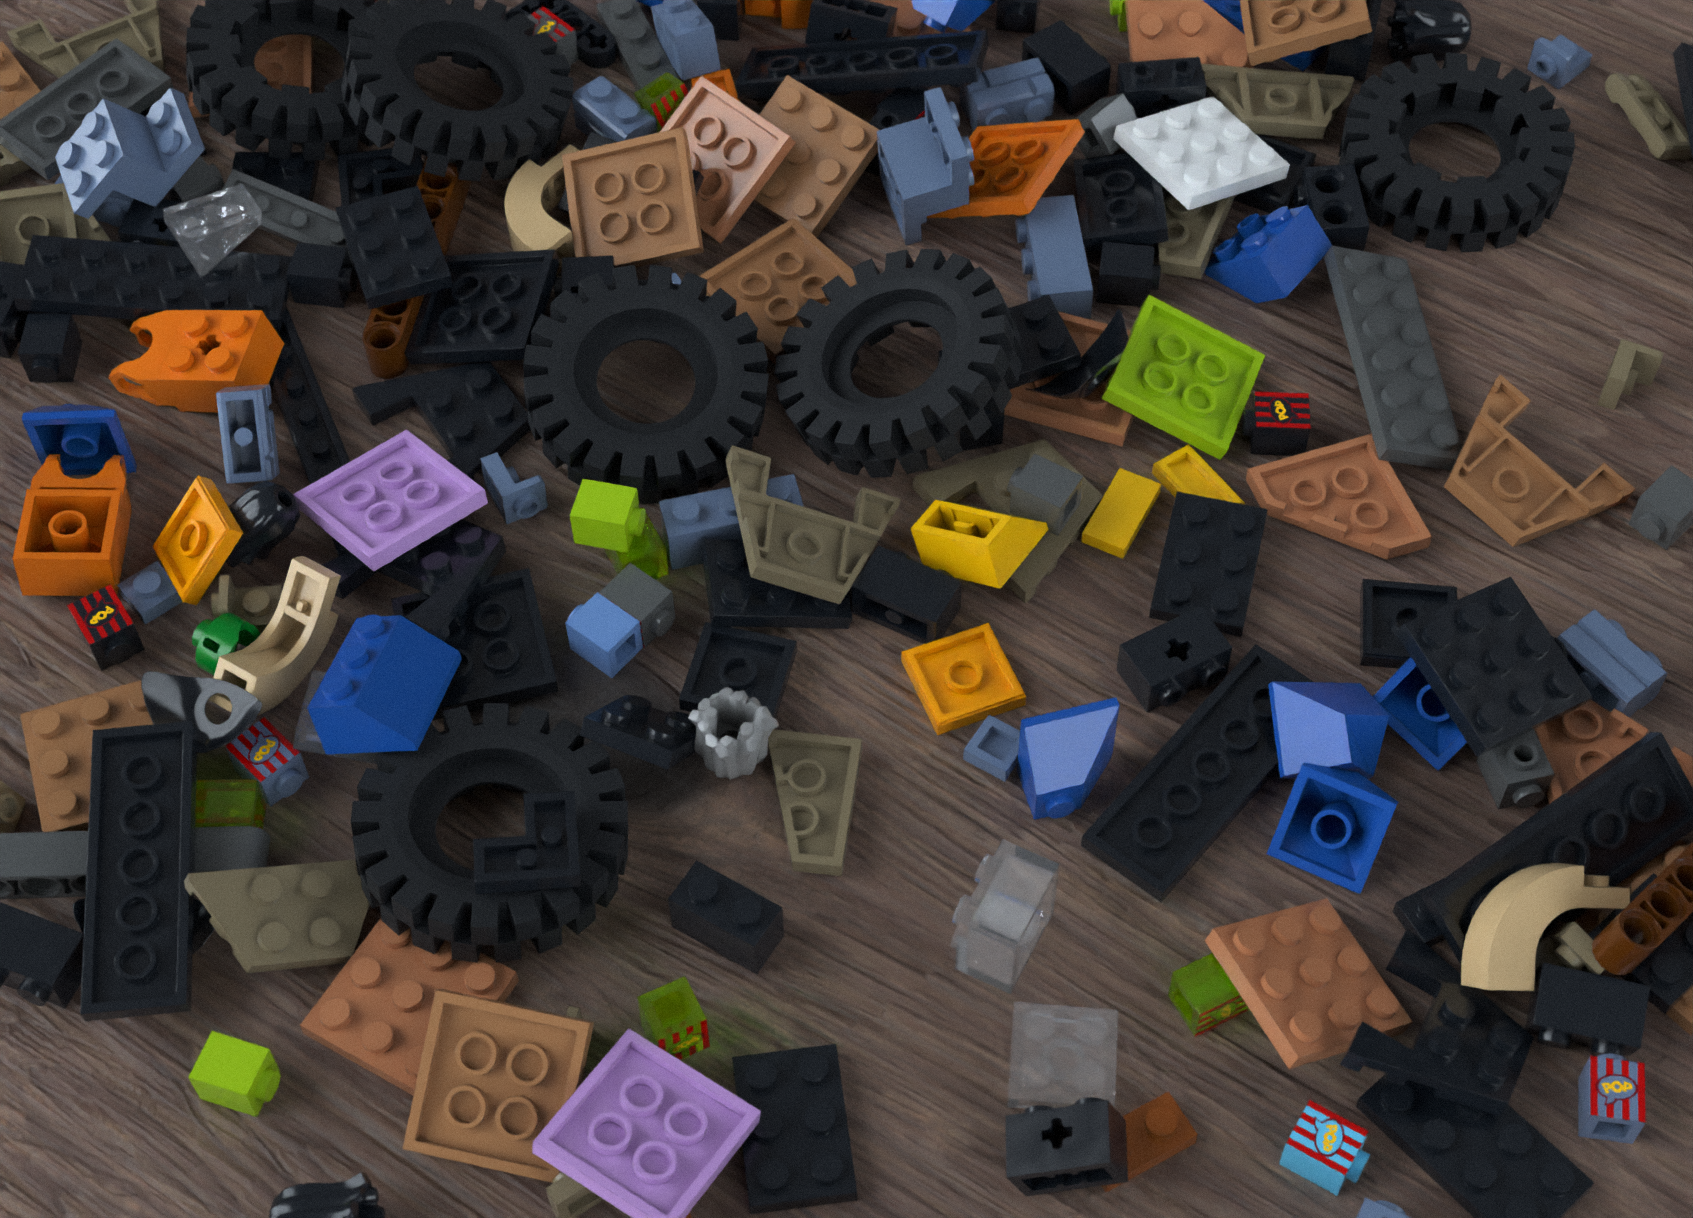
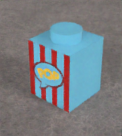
[1279,1100,1370,1196]

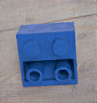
[1204,205,1332,303]

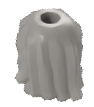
[688,687,779,780]

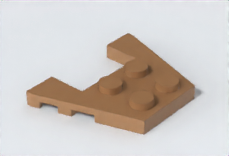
[1444,375,1636,547]

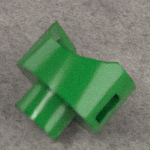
[192,612,261,676]

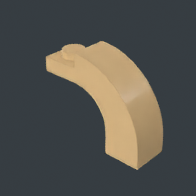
[504,144,580,275]
[209,556,341,715]
[1461,863,1630,991]

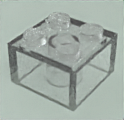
[951,839,1059,994]

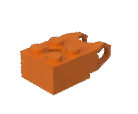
[108,310,284,413]
[12,454,132,596]

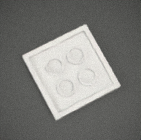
[1113,96,1290,210]

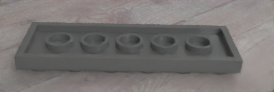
[1324,246,1462,471]

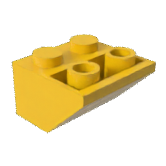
[910,499,1049,589]

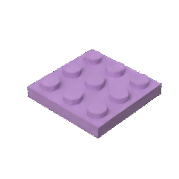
[293,429,488,571]
[532,1028,761,1218]

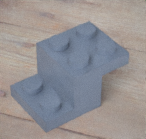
[876,87,974,246]
[55,88,205,219]

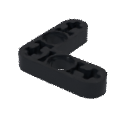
[478,0,617,69]

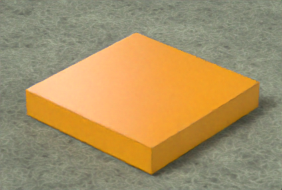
[153,475,243,606]
[901,623,1026,736]

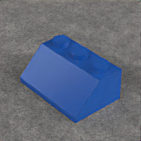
[307,615,462,755]

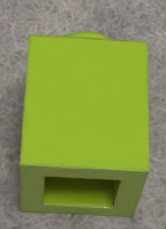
[570,479,646,553]
[188,1031,280,1117]

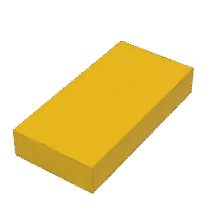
[1152,444,1245,505]
[1081,468,1161,559]

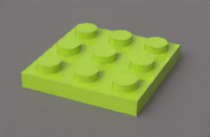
[1101,295,1265,460]

